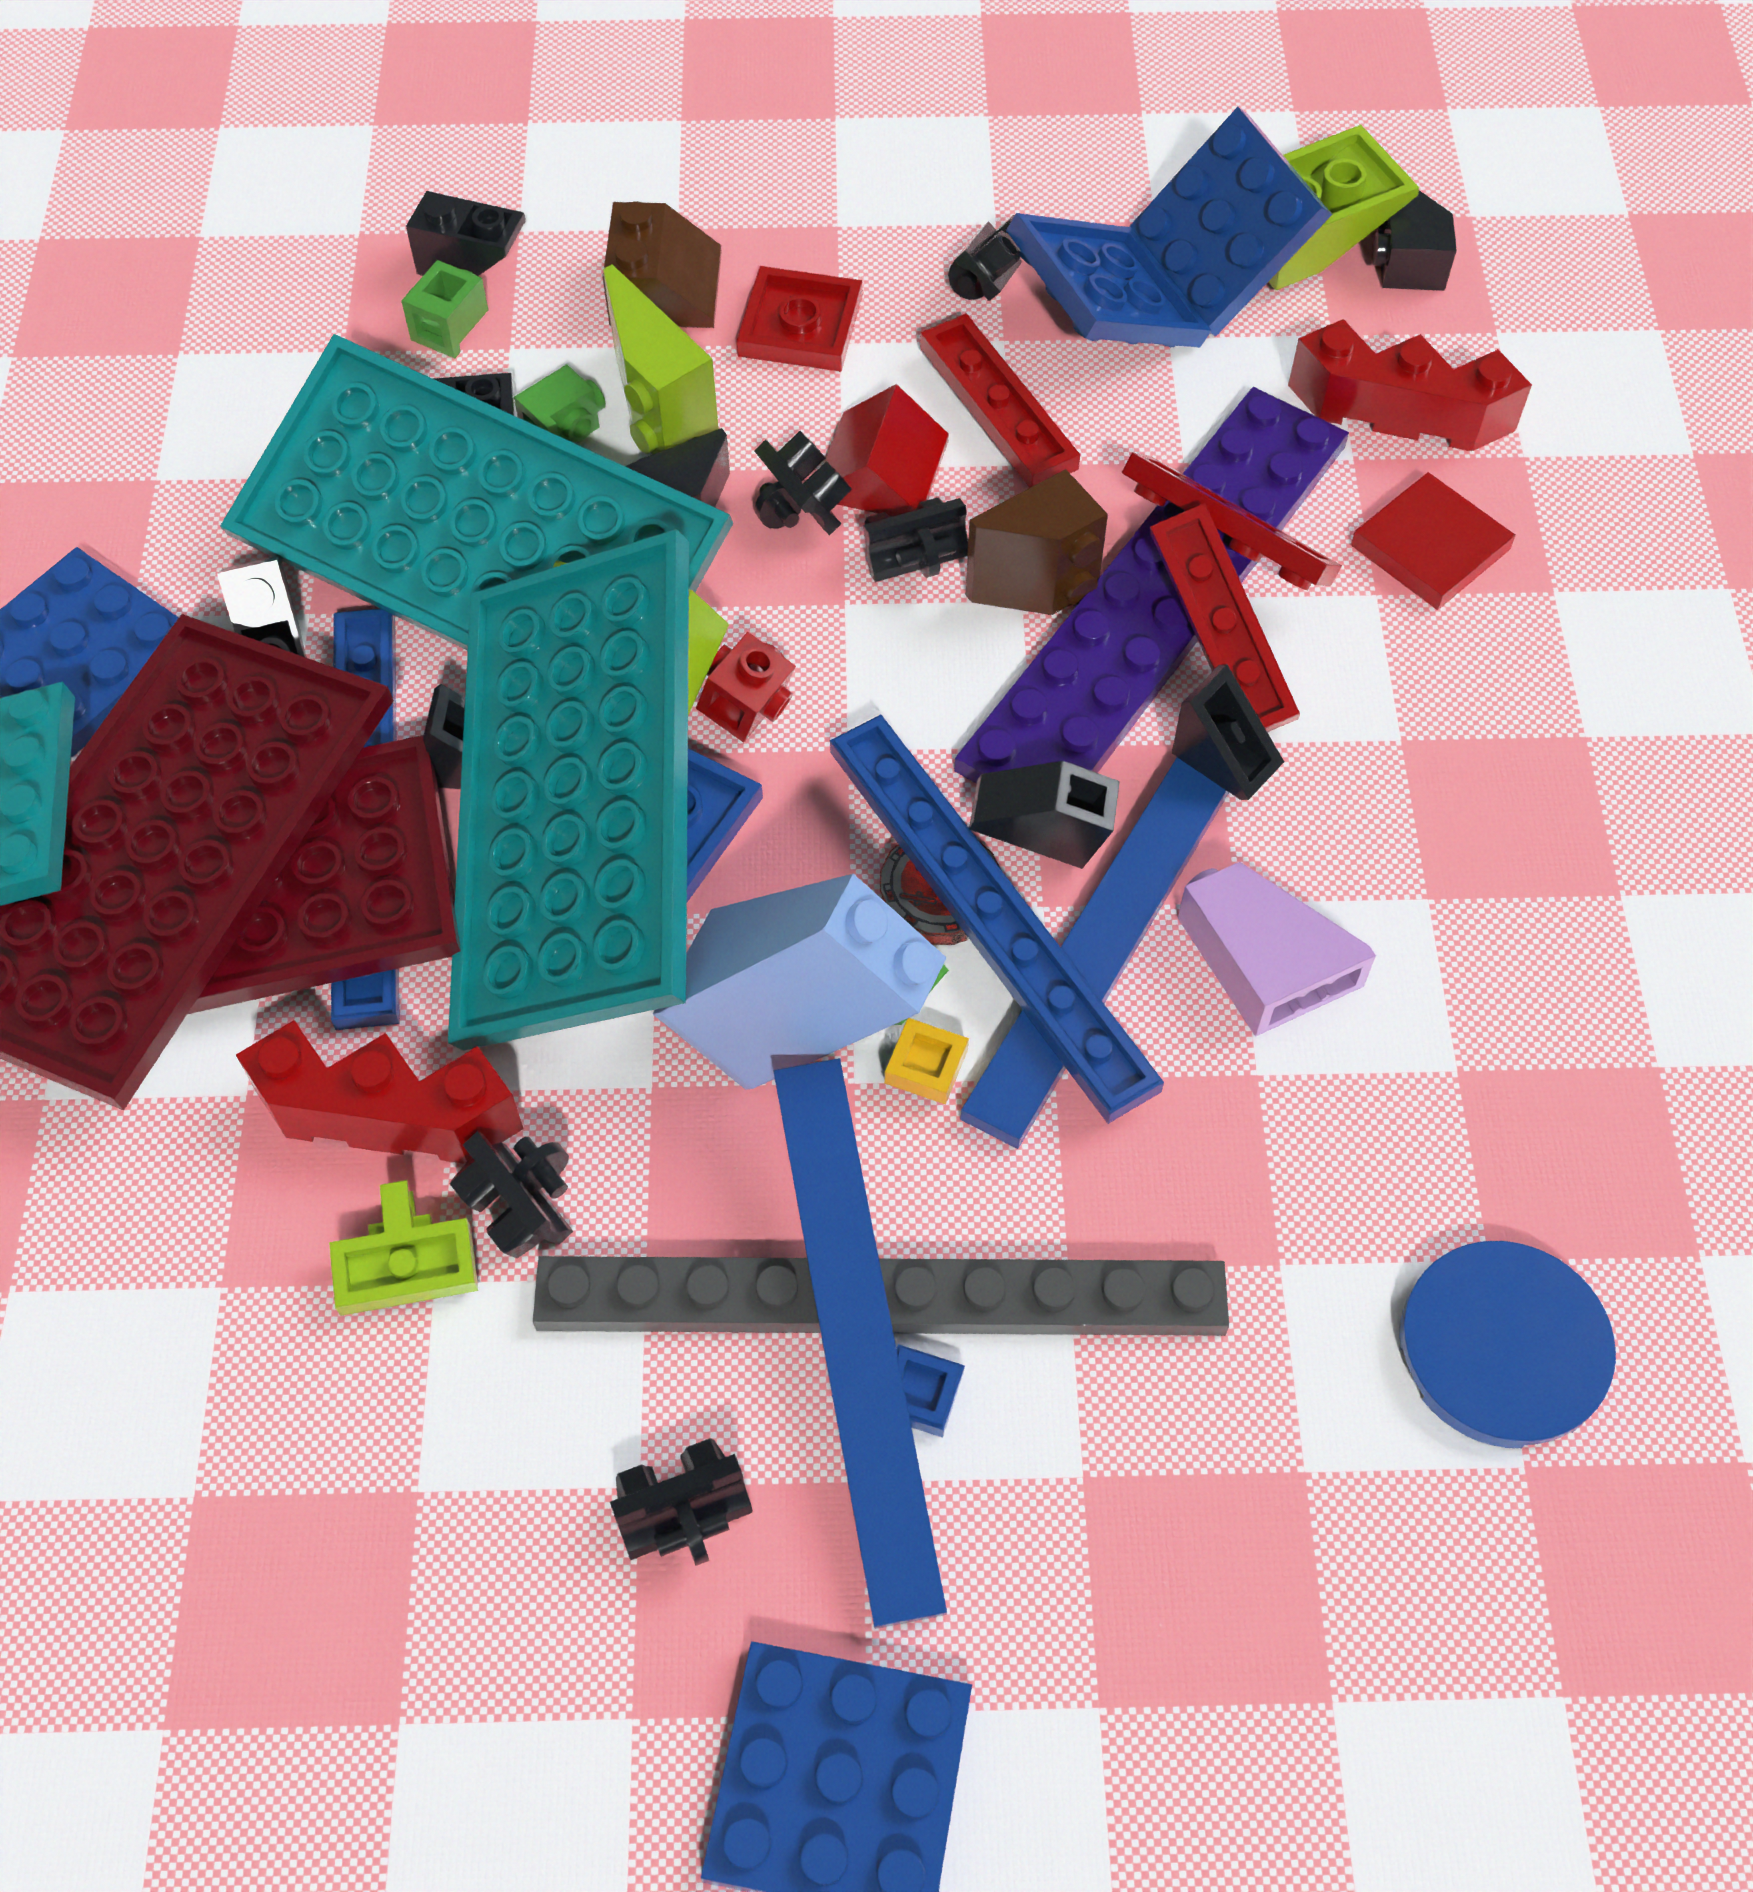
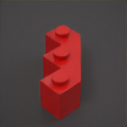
[1288,319,1532,452]
[235,1020,524,1164]

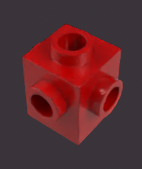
[696,631,796,743]

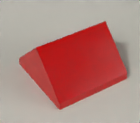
[824,384,949,516]

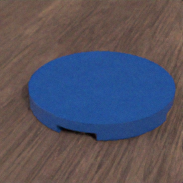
[1399,1241,1616,1449]

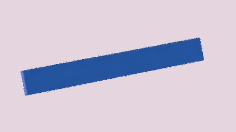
[331,609,400,1030]
[830,714,1164,1124]
[960,757,1229,1149]
[773,1058,947,1629]

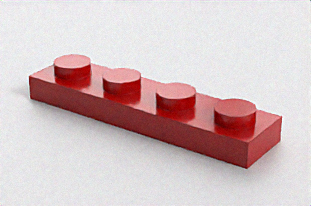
[920,313,1081,488]
[1121,452,1342,591]
[1150,503,1300,732]

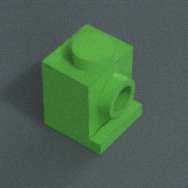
[401,260,489,359]
[514,364,606,443]

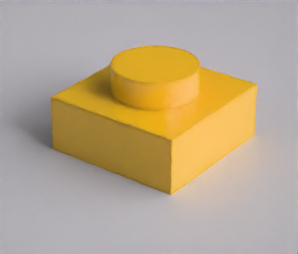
[884,1018,969,1105]

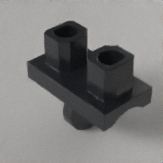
[948,214,1023,301]
[754,430,853,536]
[863,497,968,582]
[449,1131,574,1258]
[610,1438,753,1566]

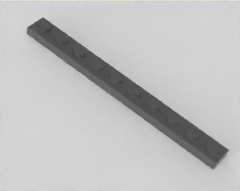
[533,1256,1230,1336]

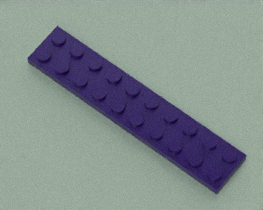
[954,386,1349,783]

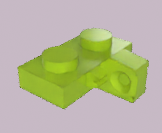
[329,1180,479,1316]

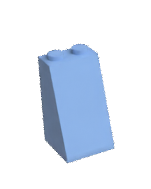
[652,874,947,1090]

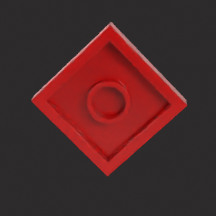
[736,266,863,372]
[1351,472,1516,610]

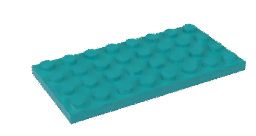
[219,334,733,651]
[448,529,689,1051]

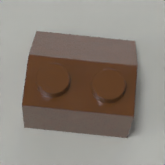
[603,201,722,328]
[965,469,1108,615]

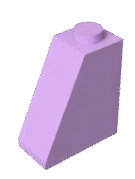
[1178,862,1376,1037]

